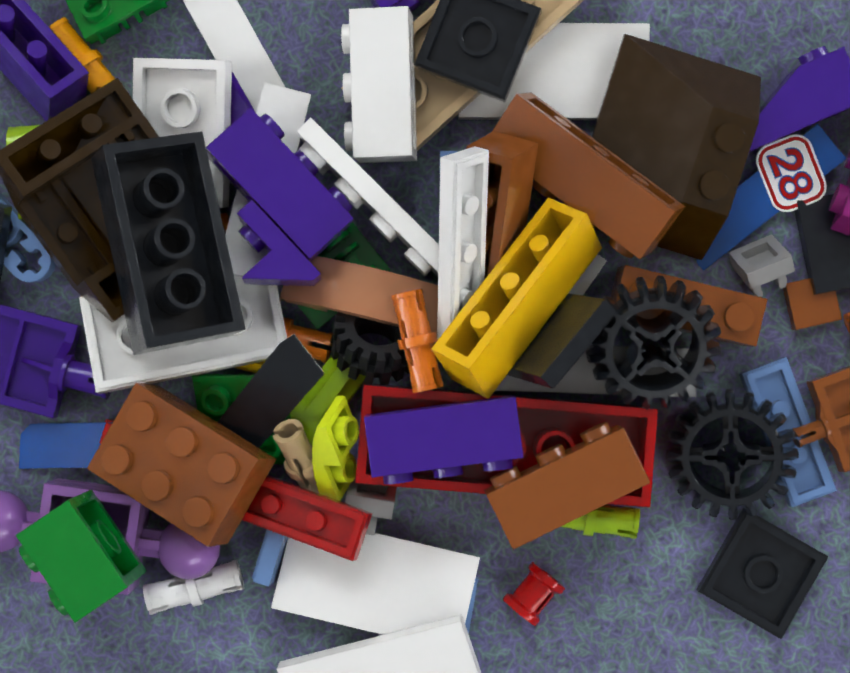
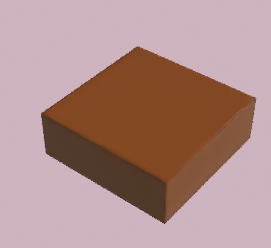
[783,278,842,330]

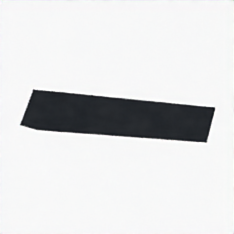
[218,334,324,448]

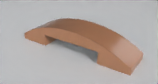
[280,256,438,334]

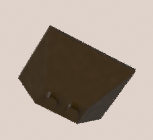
[592,34,761,260]
[0,78,226,322]

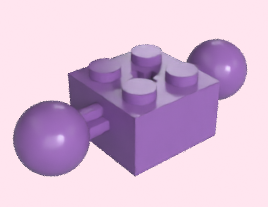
[0,478,220,595]

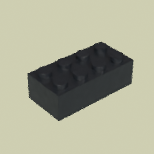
[91,131,245,355]

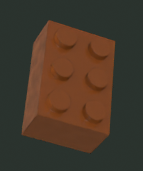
[87,382,276,547]

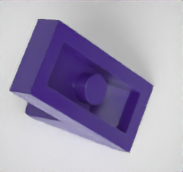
[237,200,321,286]

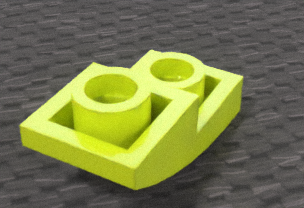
[312,396,359,501]

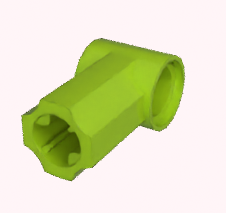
[290,355,365,446]

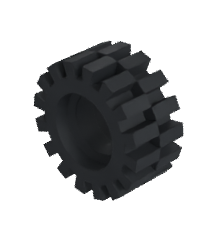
[331,312,409,385]

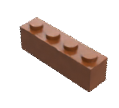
[492,92,686,260]

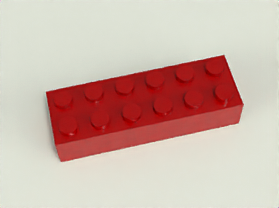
[355,384,658,507]

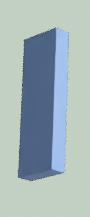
[739,357,837,507]

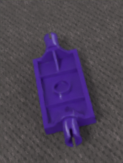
[0,304,111,418]

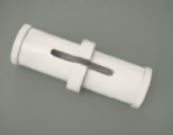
[143,560,244,615]

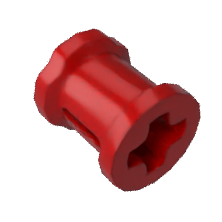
[503,562,565,626]

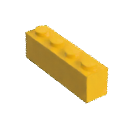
[431,197,602,399]

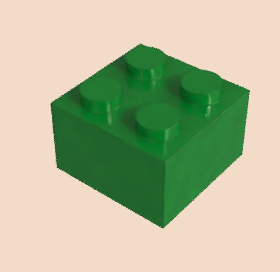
[15,489,147,623]

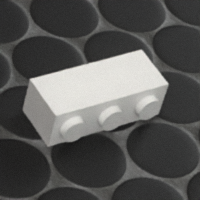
[341,6,417,163]

